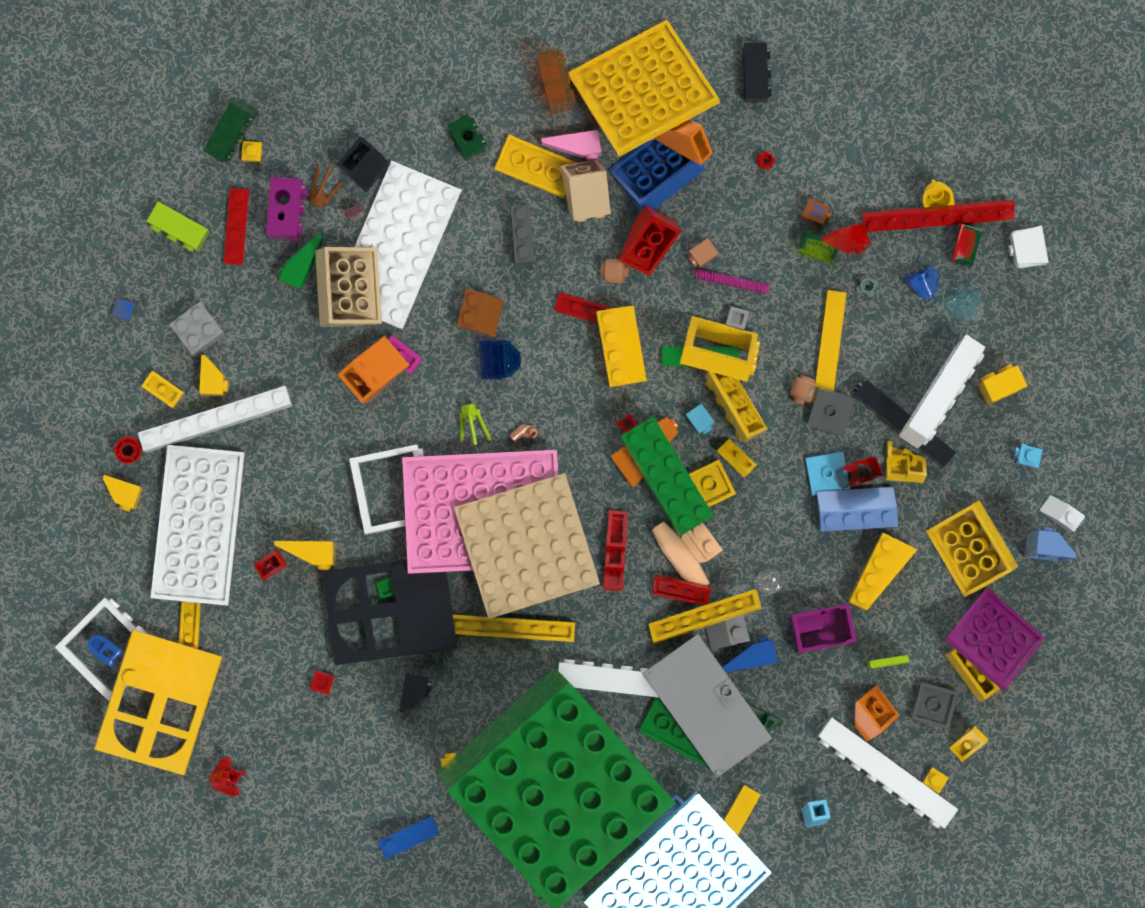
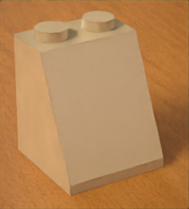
[560,159,611,222]

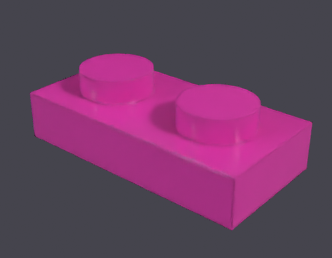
[389,335,423,374]

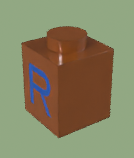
[801,198,832,227]

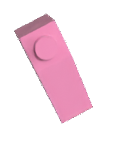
[541,130,601,161]

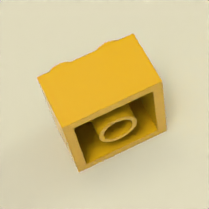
[978,364,1027,405]

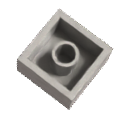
[169,302,225,357]

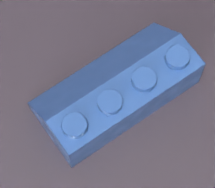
[817,487,898,531]
[1024,527,1076,562]

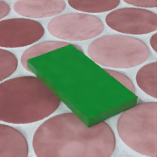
[638,697,707,767]

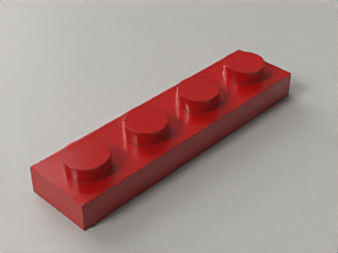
[224,188,250,266]

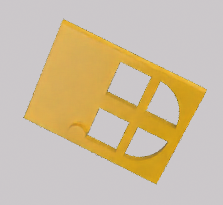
[94,629,222,775]

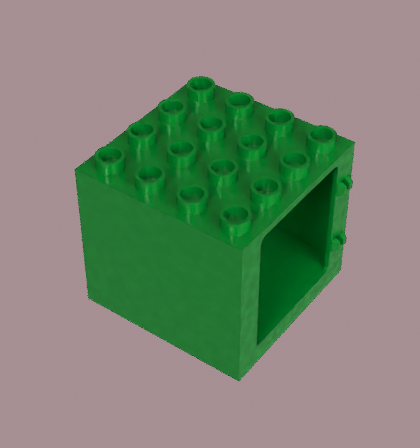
[438,667,675,908]

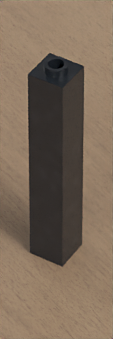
[853,380,956,468]

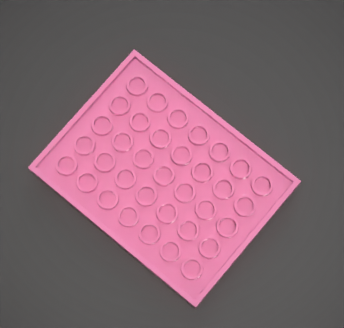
[402,450,558,574]

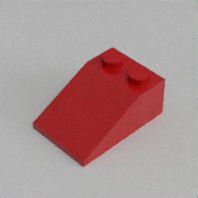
[619,205,682,276]

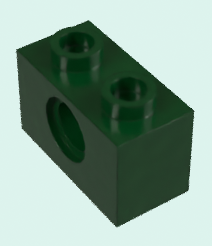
[447,114,487,161]

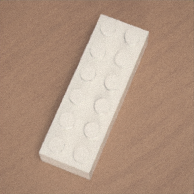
[899,334,985,449]

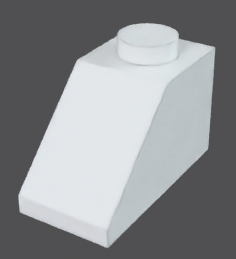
[1039,495,1085,533]

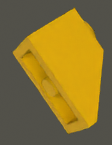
[199,355,229,396]
[103,475,143,512]

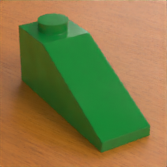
[278,234,324,291]

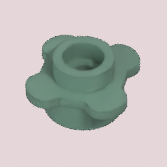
[856,276,878,298]

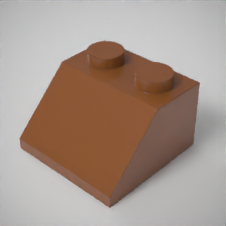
[457,289,504,338]

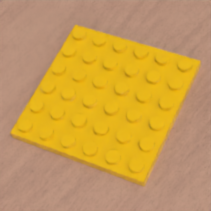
[567,20,720,157]

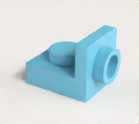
[1013,443,1043,468]

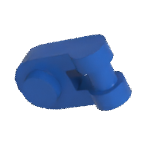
[88,635,124,668]

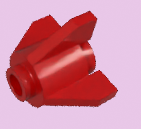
[210,757,246,797]

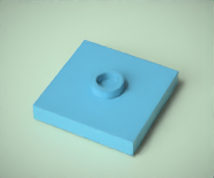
[805,452,850,496]

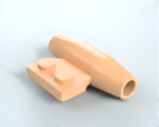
[652,522,723,586]

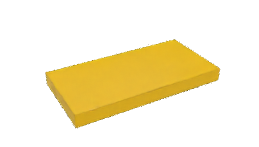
[494,134,577,199]

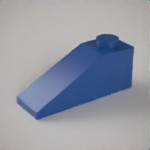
[722,637,777,672]
[378,816,440,859]

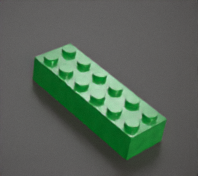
[619,416,714,536]

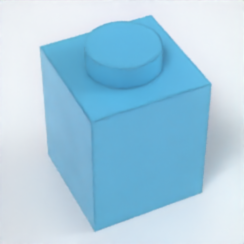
[685,403,715,435]
[801,800,831,827]

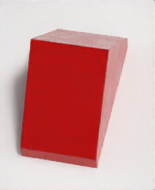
[254,549,289,581]

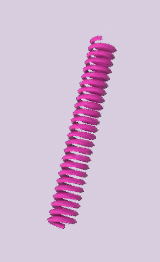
[695,268,769,295]

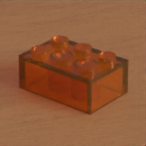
[536,48,575,116]

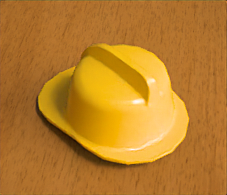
[923,179,955,207]

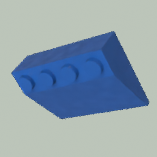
[608,139,705,211]

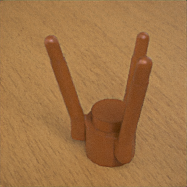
[308,164,343,208]

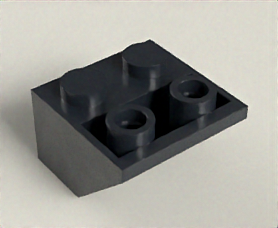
[336,136,391,193]

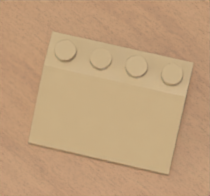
[315,247,382,327]

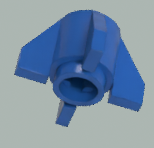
[904,265,939,300]

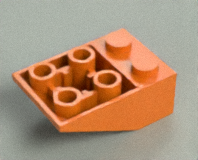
[338,336,410,404]

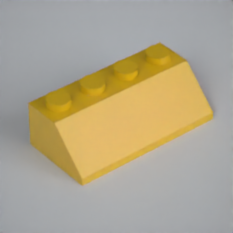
[596,306,647,387]

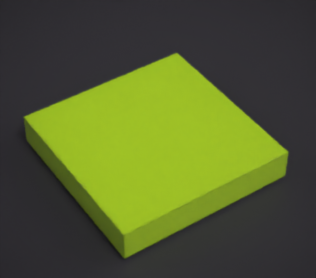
[866,655,909,669]

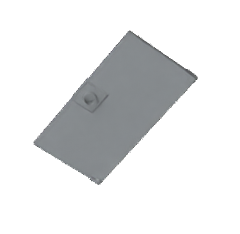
[642,634,772,778]

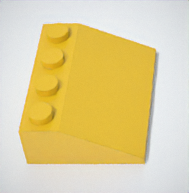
[705,371,768,443]
[926,500,1019,597]

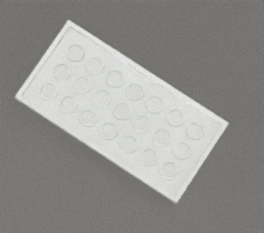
[355,161,462,330]
[151,445,245,606]

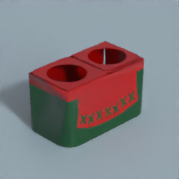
[951,224,982,268]
[835,456,883,489]

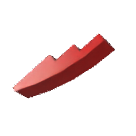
[603,510,628,591]

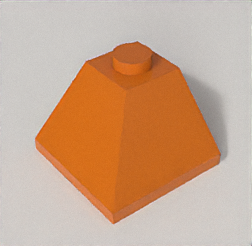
[855,685,900,742]

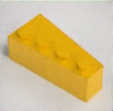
[847,533,917,611]

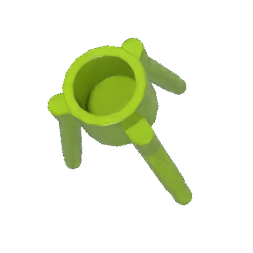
[459,404,491,445]

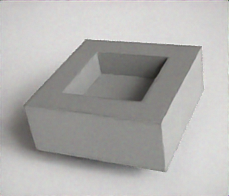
[726,307,749,330]

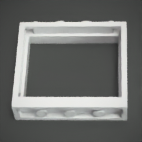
[349,445,424,535]
[55,598,147,701]

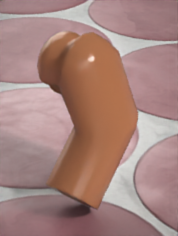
[509,424,538,442]

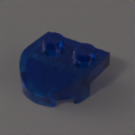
[479,340,521,380]

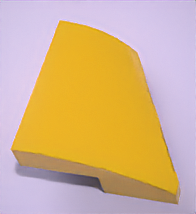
[885,441,927,483]

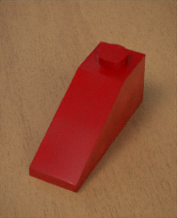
[821,223,872,255]

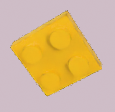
[689,460,736,507]

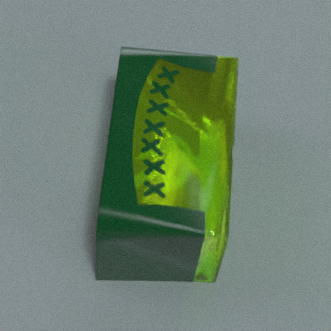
[797,232,839,266]

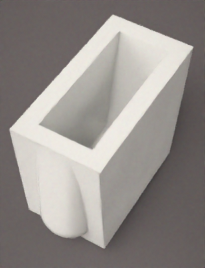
[1008,225,1049,268]

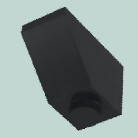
[399,673,432,712]

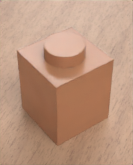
[688,238,719,269]

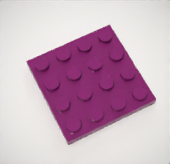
[945,587,1045,691]

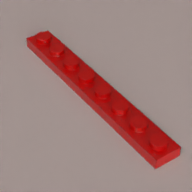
[862,200,1015,233]

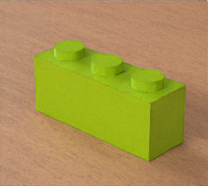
[147,202,210,252]

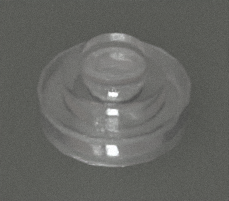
[754,569,783,596]

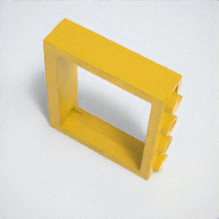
[680,316,760,382]

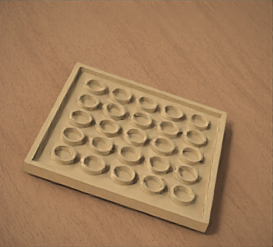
[454,473,600,619]

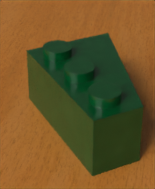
[203,99,259,163]

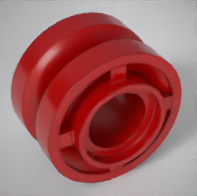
[114,436,143,464]

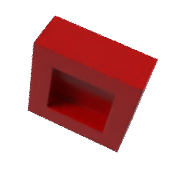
[310,671,335,695]

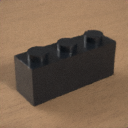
[743,42,772,103]

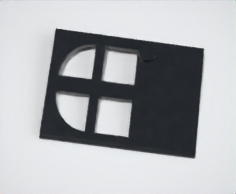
[322,560,457,665]

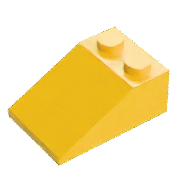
[274,541,335,570]

